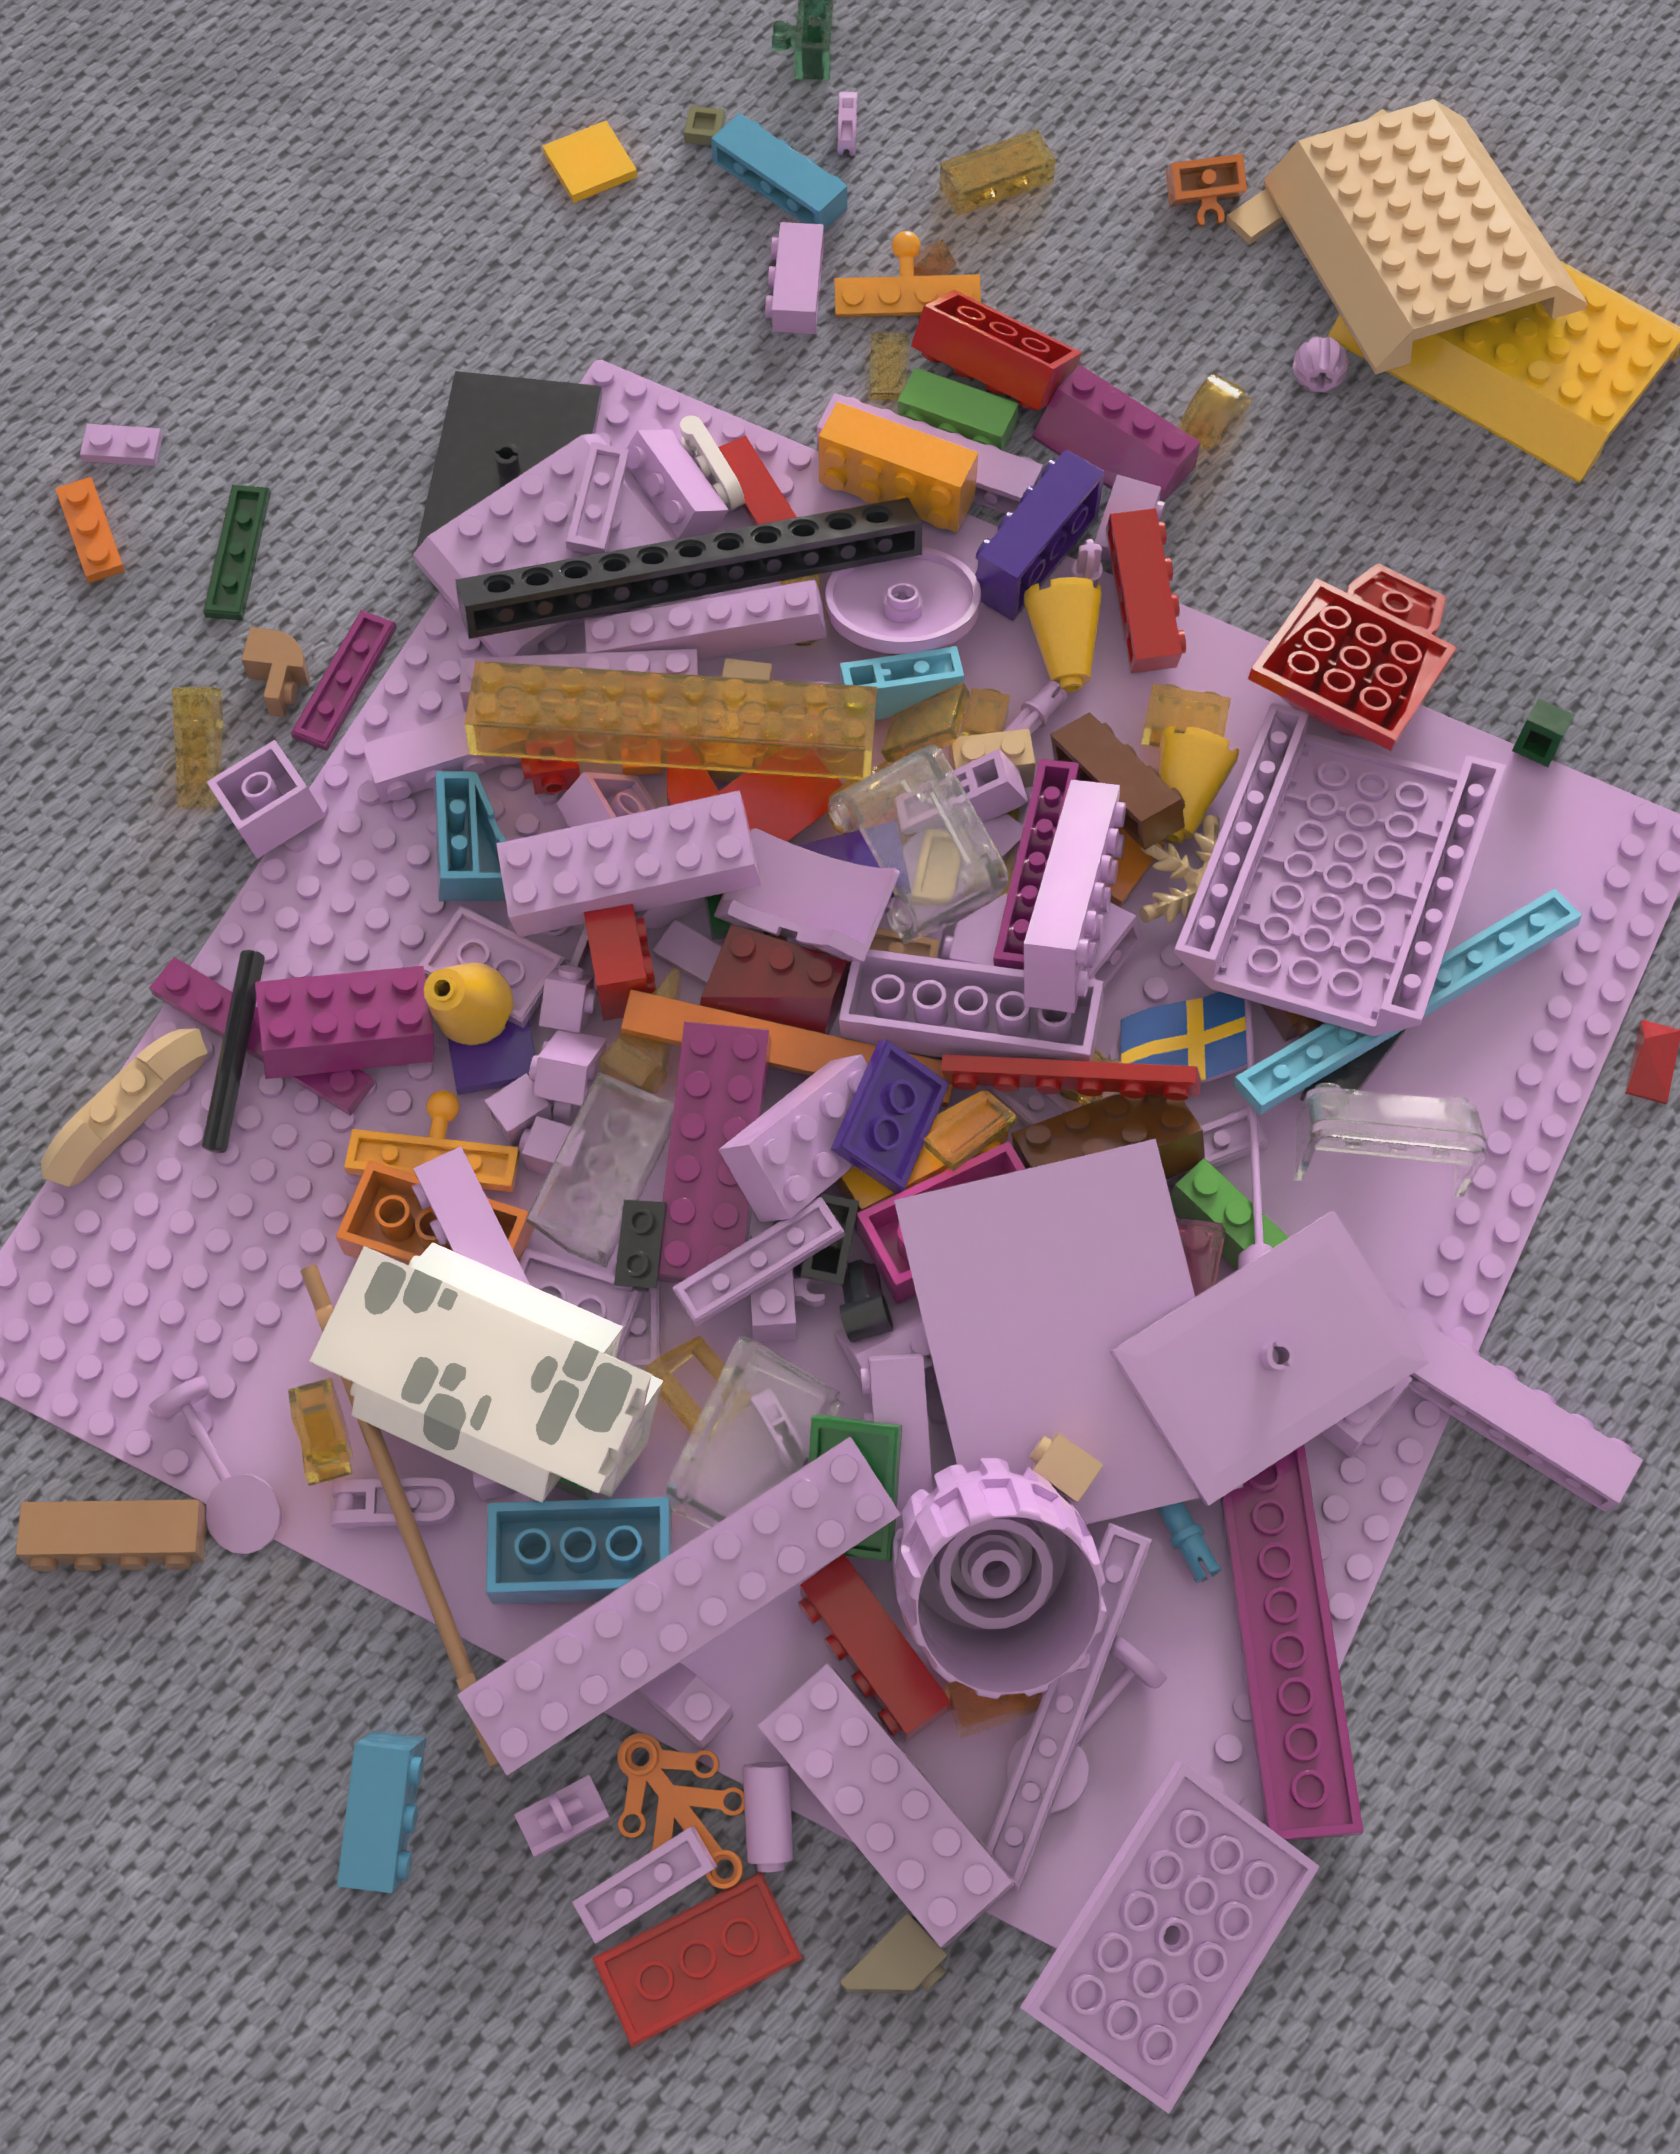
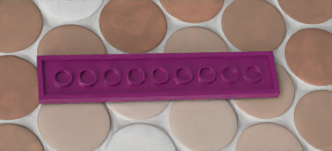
[1220,1444,1364,1841]

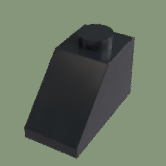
[800,1193,859,1286]

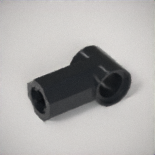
[840,1259,893,1343]

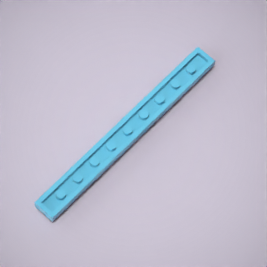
[1234,888,1582,1115]

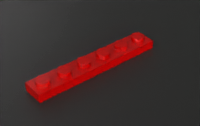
[941,1054,1201,1101]

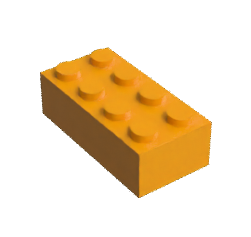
[818,402,979,533]

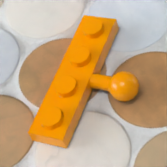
[834,231,981,318]
[344,1090,520,1192]

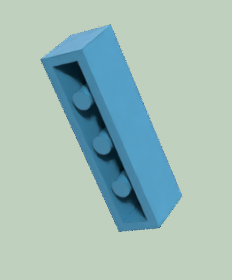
[711,113,847,230]

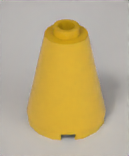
[1024,577,1102,692]
[1158,726,1239,843]
[424,962,514,1046]

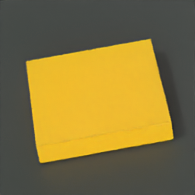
[542,121,637,203]

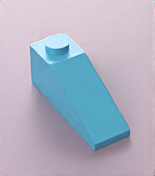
[840,646,964,724]

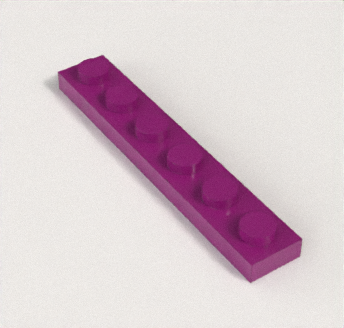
[149,957,375,1116]

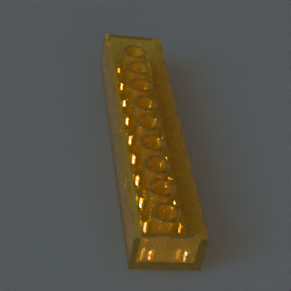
[464,661,877,780]

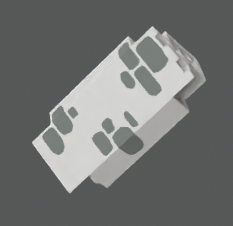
[309,1243,663,1503]

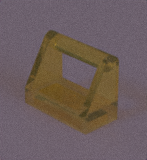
[644,1336,752,1446]

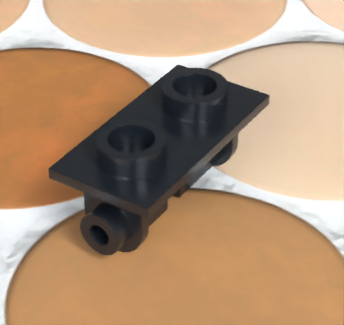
[614,1200,667,1292]

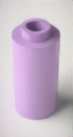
[743,1762,794,1872]

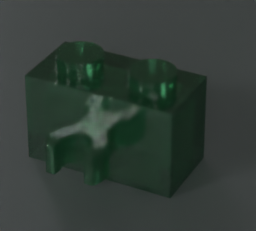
[772,0,834,80]

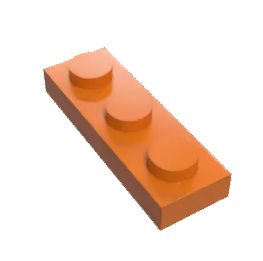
[55,477,125,583]

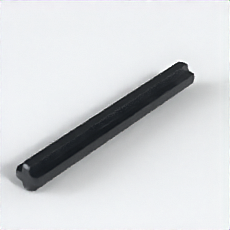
[202,950,265,1153]

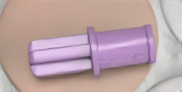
[1072,539,1103,588]
[1004,680,1067,735]

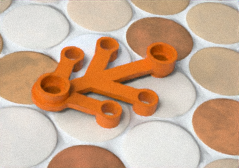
[617,1733,745,1889]

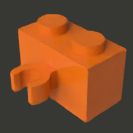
[1165,153,1247,227]

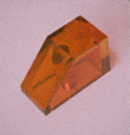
[945,1681,1043,1738]

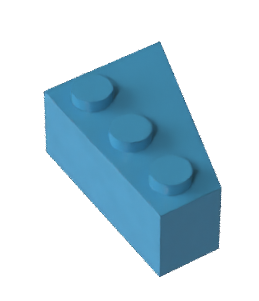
[434,771,507,901]
[337,1731,427,1893]

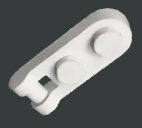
[680,415,745,511]

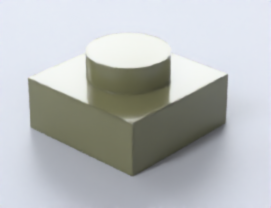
[684,106,725,146]

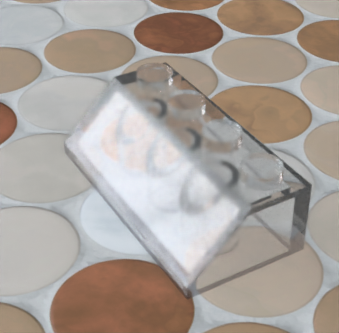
[526,1072,674,1268]

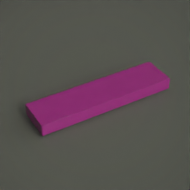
[291,610,397,751]

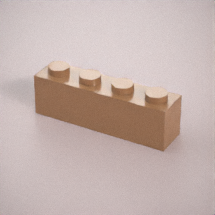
[16,1499,207,1572]

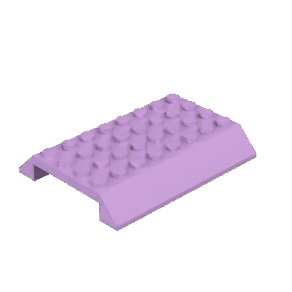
[1174,703,1506,1036]

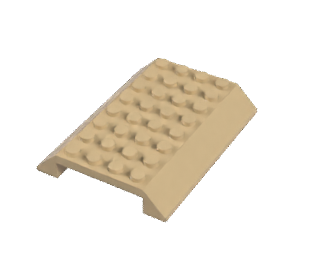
[1264,99,1587,374]

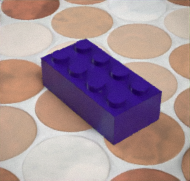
[975,449,1105,621]

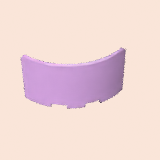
[714,828,900,962]

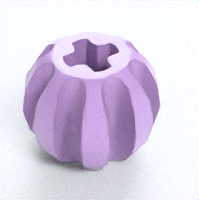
[1292,336,1349,393]

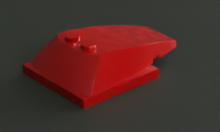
[1248,563,1457,751]

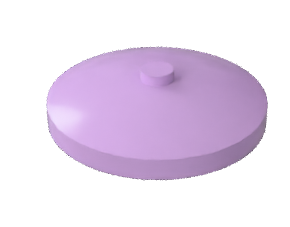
[825,546,981,654]

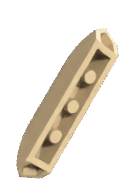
[40,1028,208,1187]

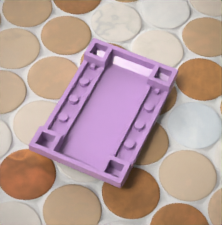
[413,433,677,657]

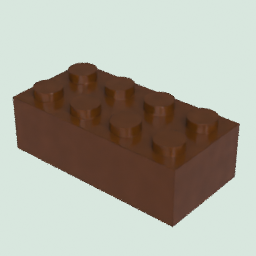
[1011,1092,1205,1179]

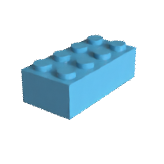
[486,1497,672,1605]

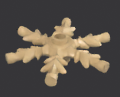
[1139,815,1219,924]

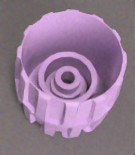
[892,1458,1106,1699]

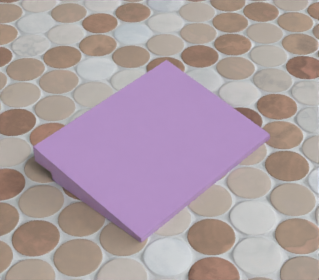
[894,1139,1243,1525]

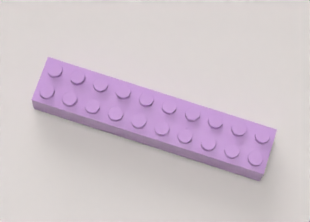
[457,1437,901,1775]

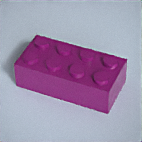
[255,966,434,1079]

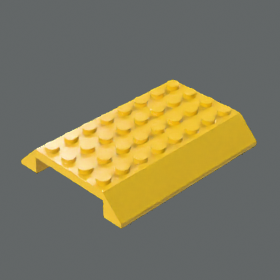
[1328,260,1680,483]

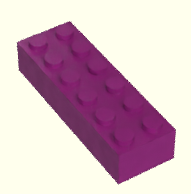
[658,1021,771,1284]

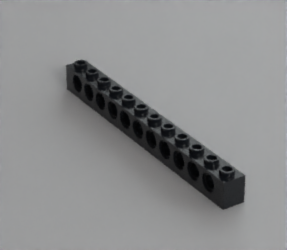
[455,497,922,639]

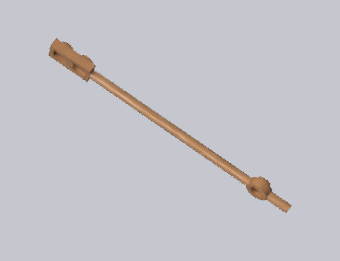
[300,1265,501,1769]

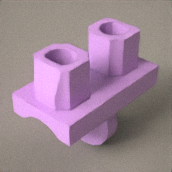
[514,1775,611,1859]

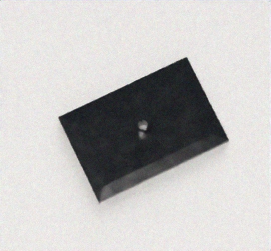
[416,371,603,565]

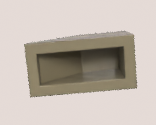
[840,1913,947,1994]

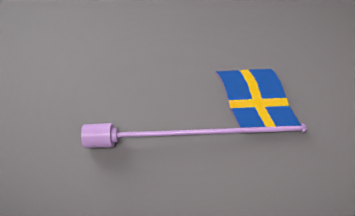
[1121,992,1272,1270]

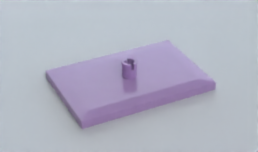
[1110,1211,1429,1506]
[1020,1760,1320,2114]

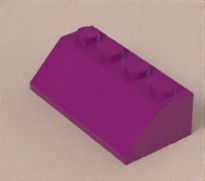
[1032,365,1200,502]

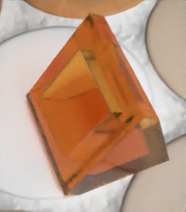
[914,239,956,276]

